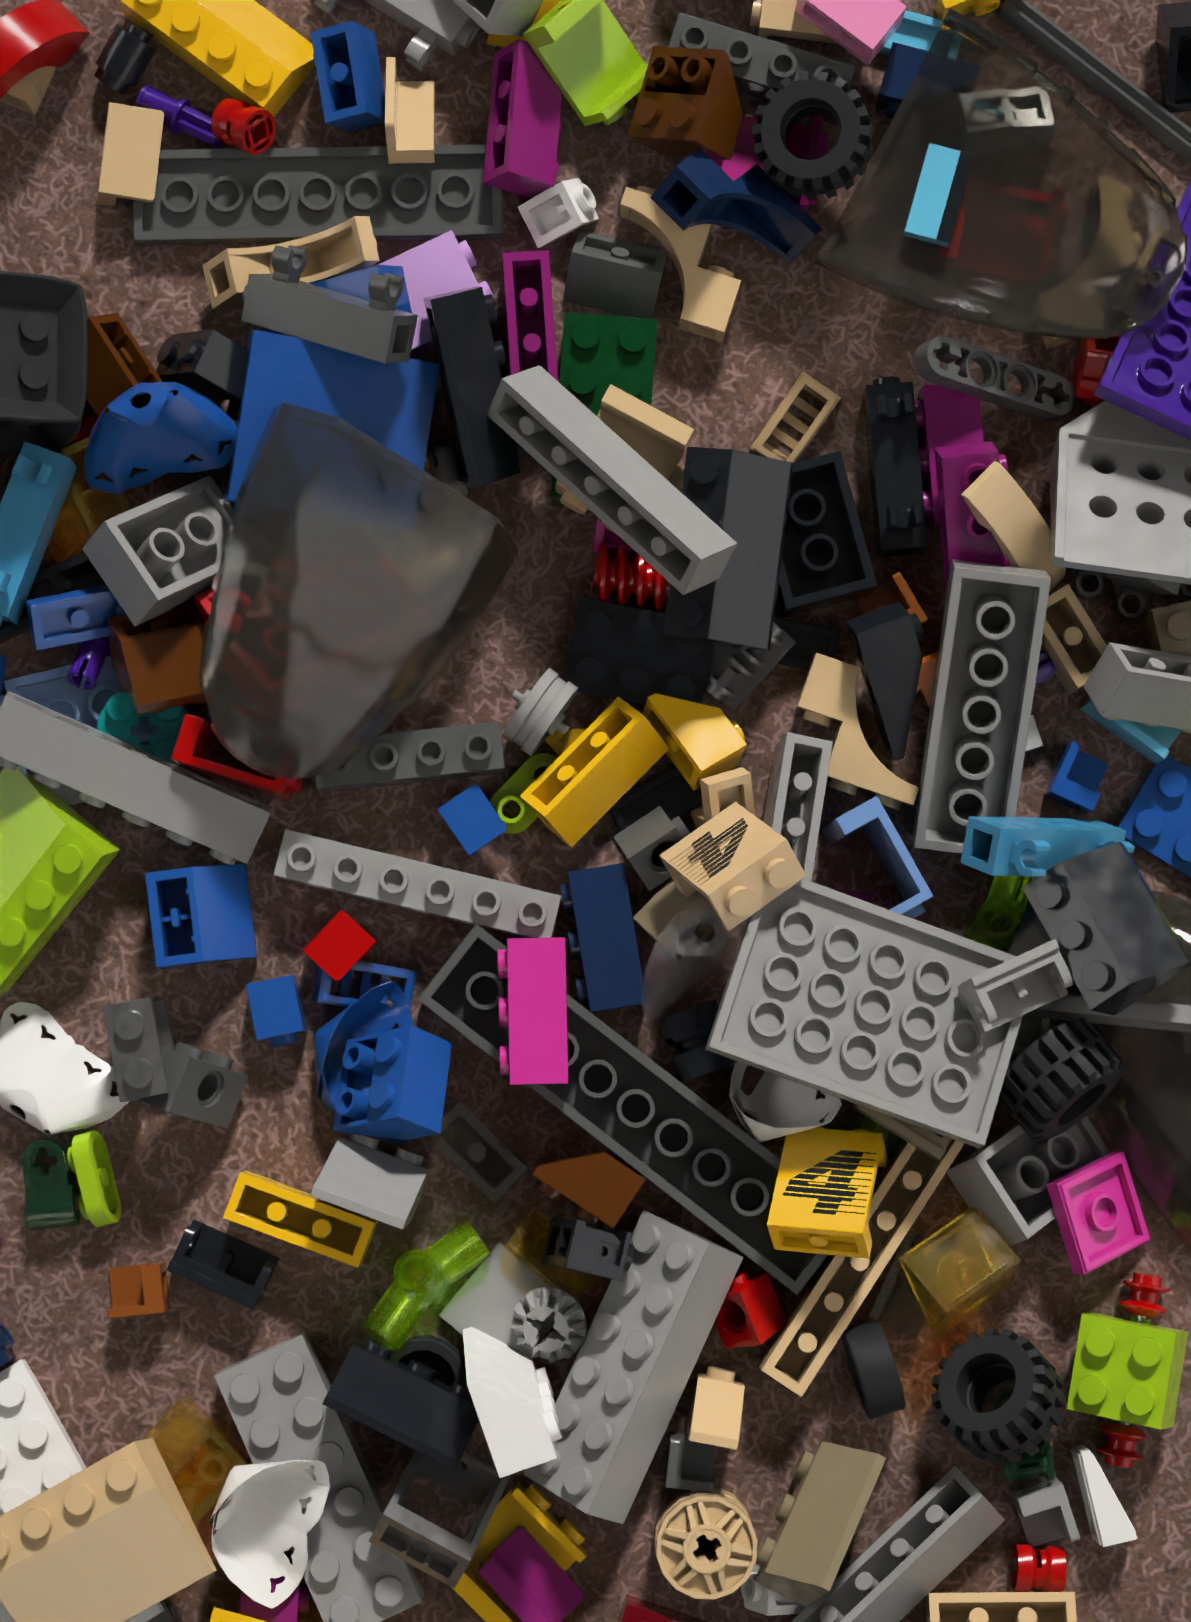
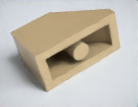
[686,1366,745,1450]

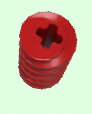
[592,542,670,611]

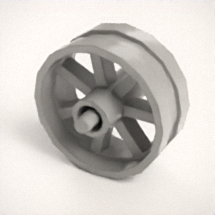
[502,668,578,756]

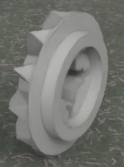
[510,1287,587,1364]

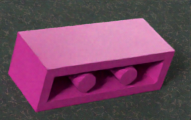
[498,937,568,1085]

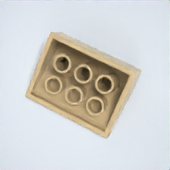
[0,1438,217,1622]

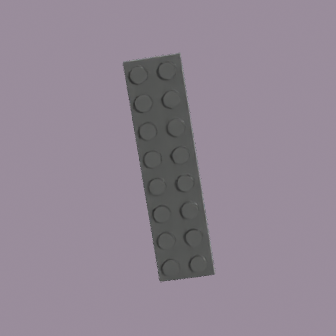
[133,144,503,245]

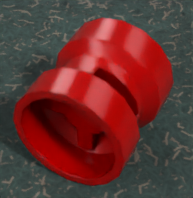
[211,97,276,155]
[1011,1543,1066,1592]

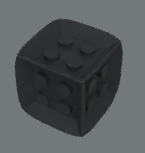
[0,270,88,455]

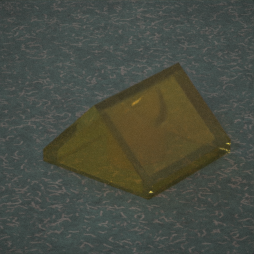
[898,1207,1021,1338]

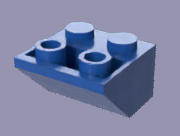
[145,864,258,969]
[333,1025,452,1140]

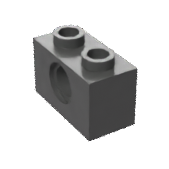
[139,1041,248,1129]

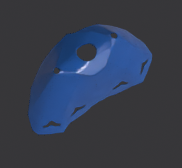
[83,382,237,494]
[314,981,413,1144]

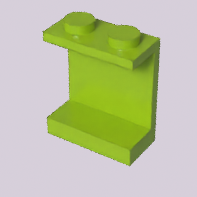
[523,0,648,126]

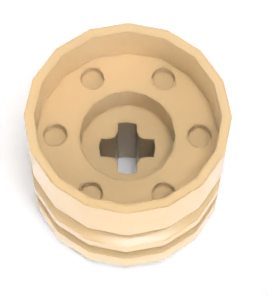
[654,1486,758,1600]

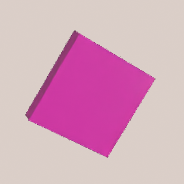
[1046,1151,1151,1275]

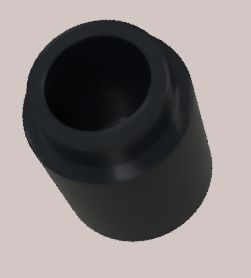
[94,21,157,95]

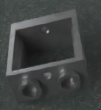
[368,1450,510,1588]

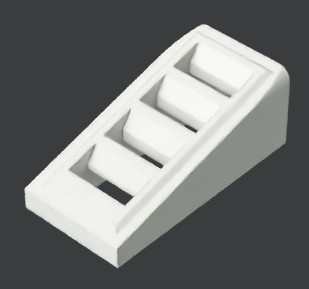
[1071,1444,1138,1547]

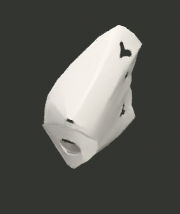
[0,1002,129,1134]
[729,1062,842,1143]
[209,1460,330,1609]

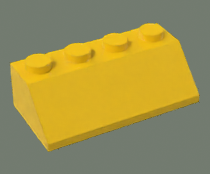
[118,0,315,117]

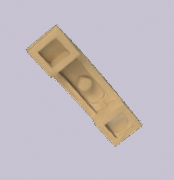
[961,461,1066,592]

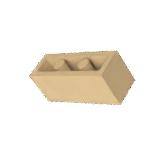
[926,1592,1077,1622]

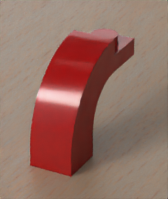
[0,0,90,100]

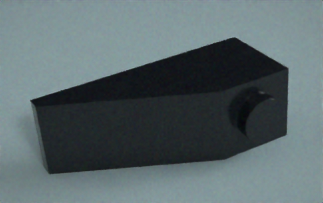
[846,602,925,761]

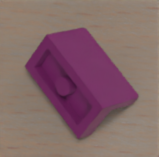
[478,1526,584,1622]

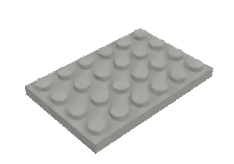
[705,879,1023,1148]

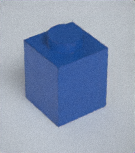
[246,975,307,1048]

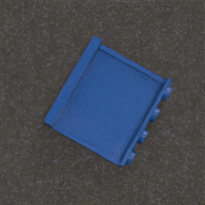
[223,330,440,540]

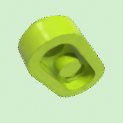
[490,753,557,835]
[67,1130,121,1227]

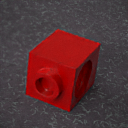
[715,1269,787,1349]

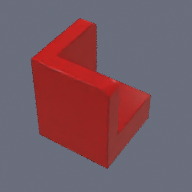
[303,909,378,981]

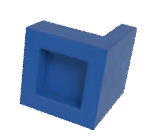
[1044,741,1107,815]
[437,783,506,859]

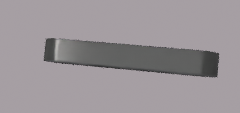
[914,336,1075,421]

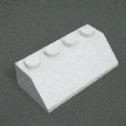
[462,1327,562,1478]

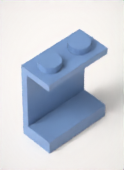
[822,796,933,918]

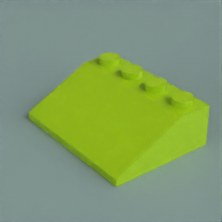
[0,765,121,995]

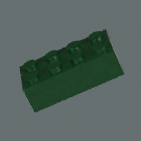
[551,312,657,507]

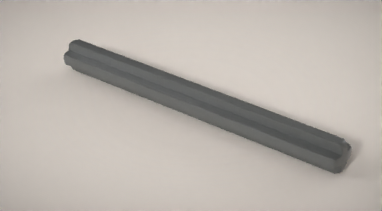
[998,0,1191,164]

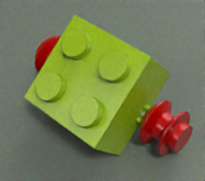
[1067,1272,1188,1468]

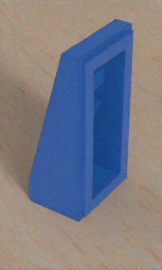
[312,961,417,1010]

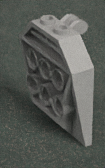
[1050,401,1191,585]

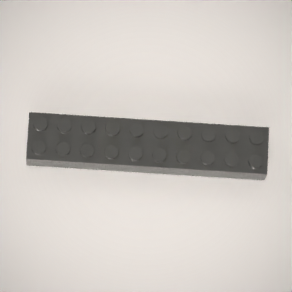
[418,924,827,1295]

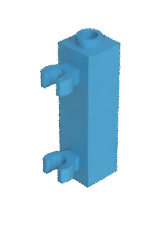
[0,441,78,626]
[960,816,1135,877]

